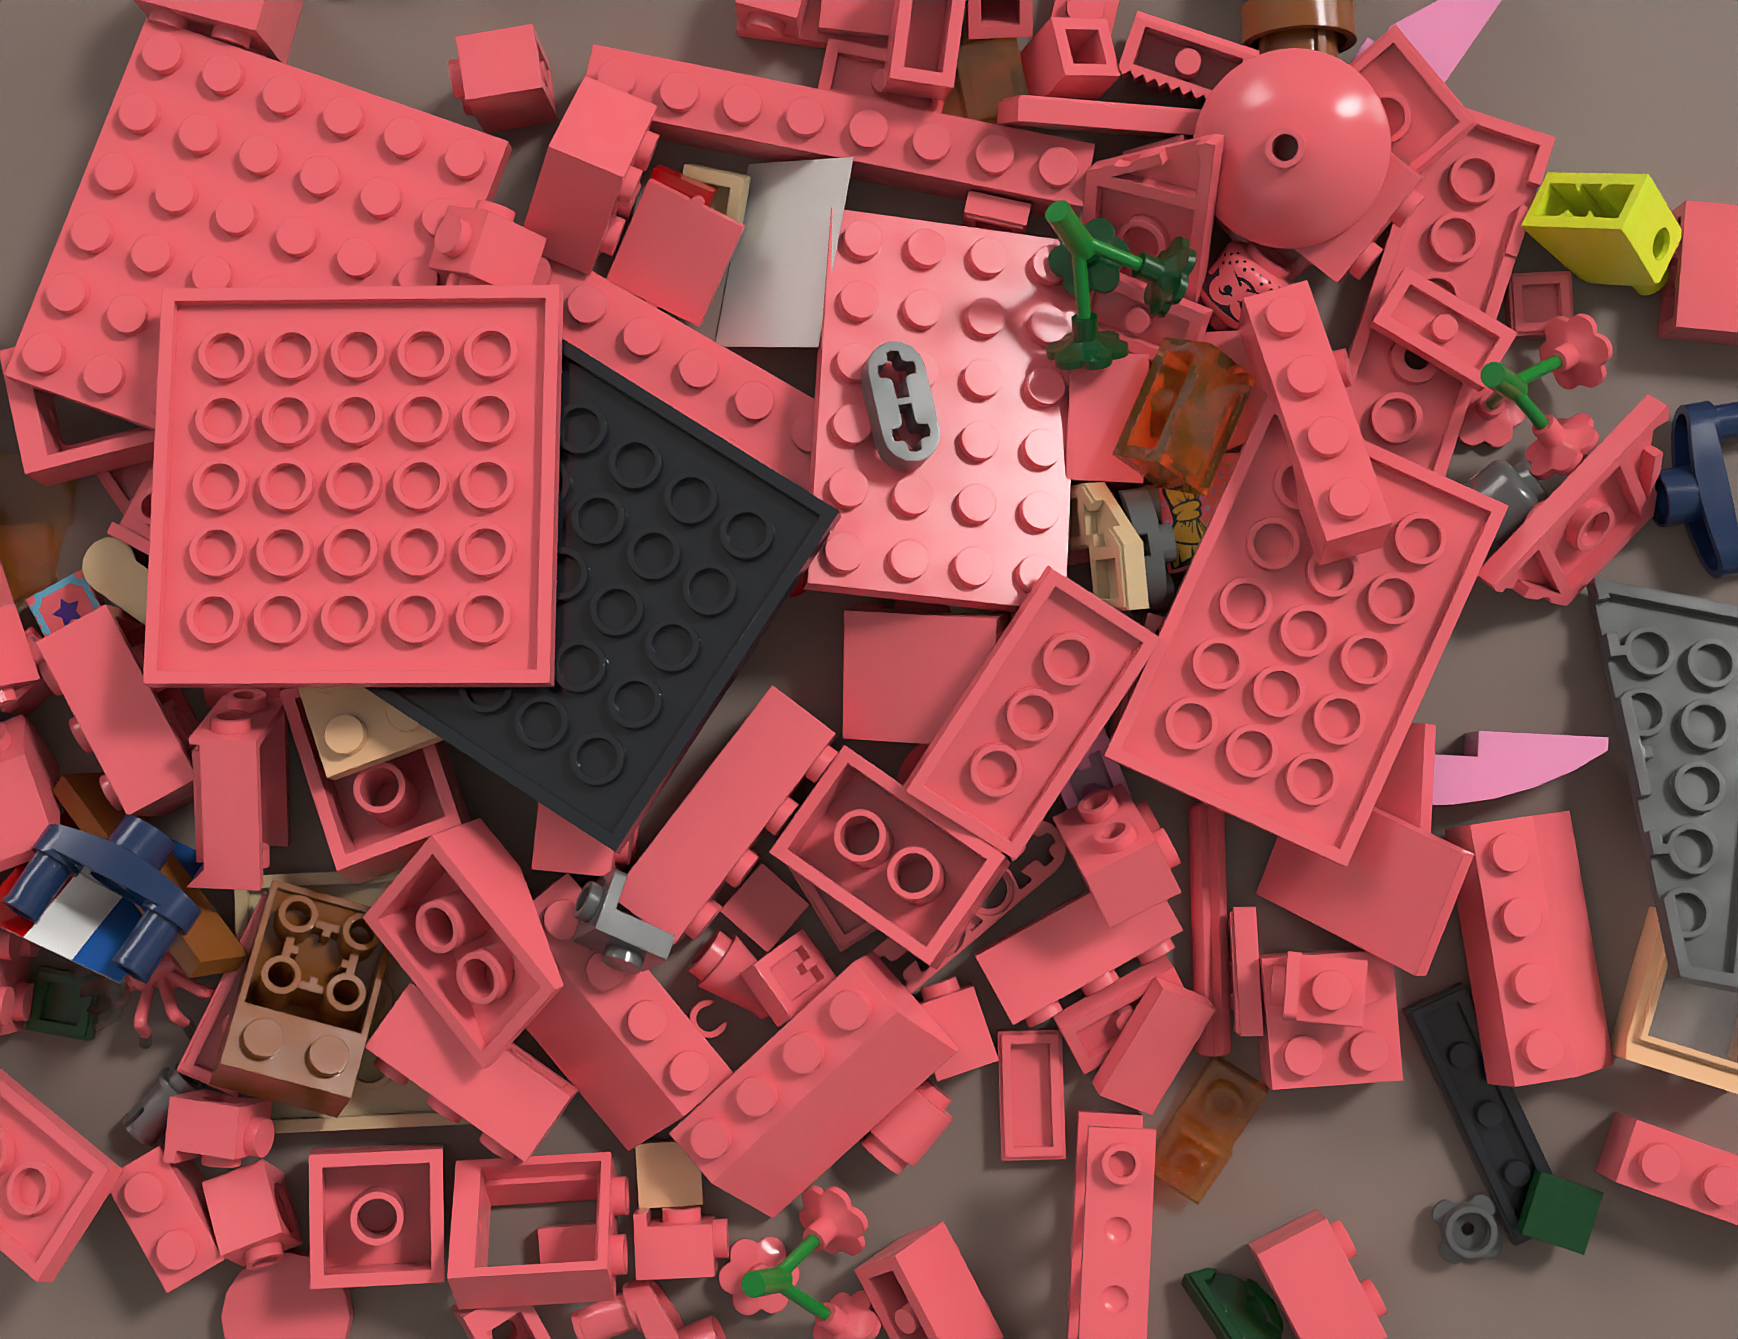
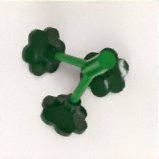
[1045,200,1196,370]

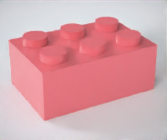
[35,604,200,816]
[279,687,471,885]
[769,745,1011,970]

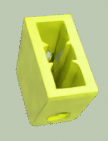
[1521,172,1682,295]

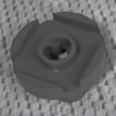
[1114,484,1177,615]

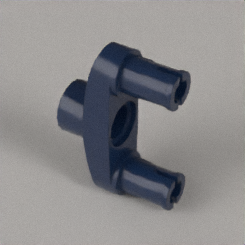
[1652,401,1738,578]
[1,814,202,984]

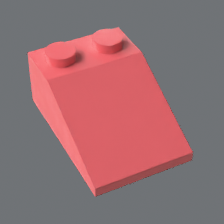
[362,818,564,1069]

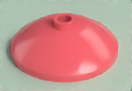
[1193,48,1391,249]

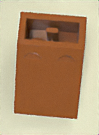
[209,879,389,1118]

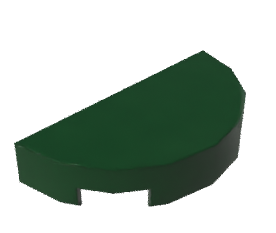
[1181,1268,1283,1339]

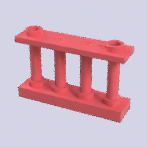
[1066,1109,1156,1339]

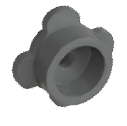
[1432,1194,1502,1264]

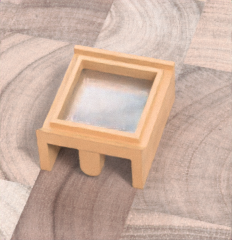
[1610,907,1738,1094]

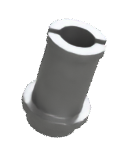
[122,1063,205,1147]

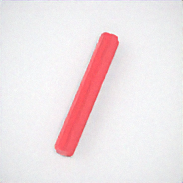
[1188,802,1231,1057]

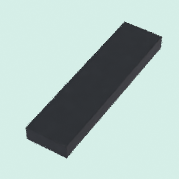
[1402,982,1553,1246]

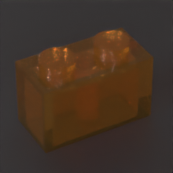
[1112,337,1256,496]

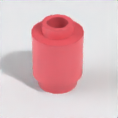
[860,1078,954,1175]

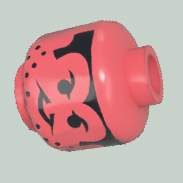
[1200,241,1292,331]

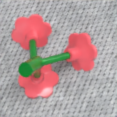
[1458,313,1613,480]
[718,1185,881,1339]

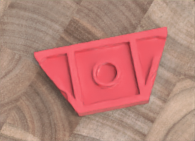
[1082,133,1225,306]
[1477,394,1670,606]

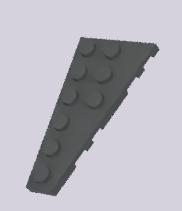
[1587,578,1738,993]

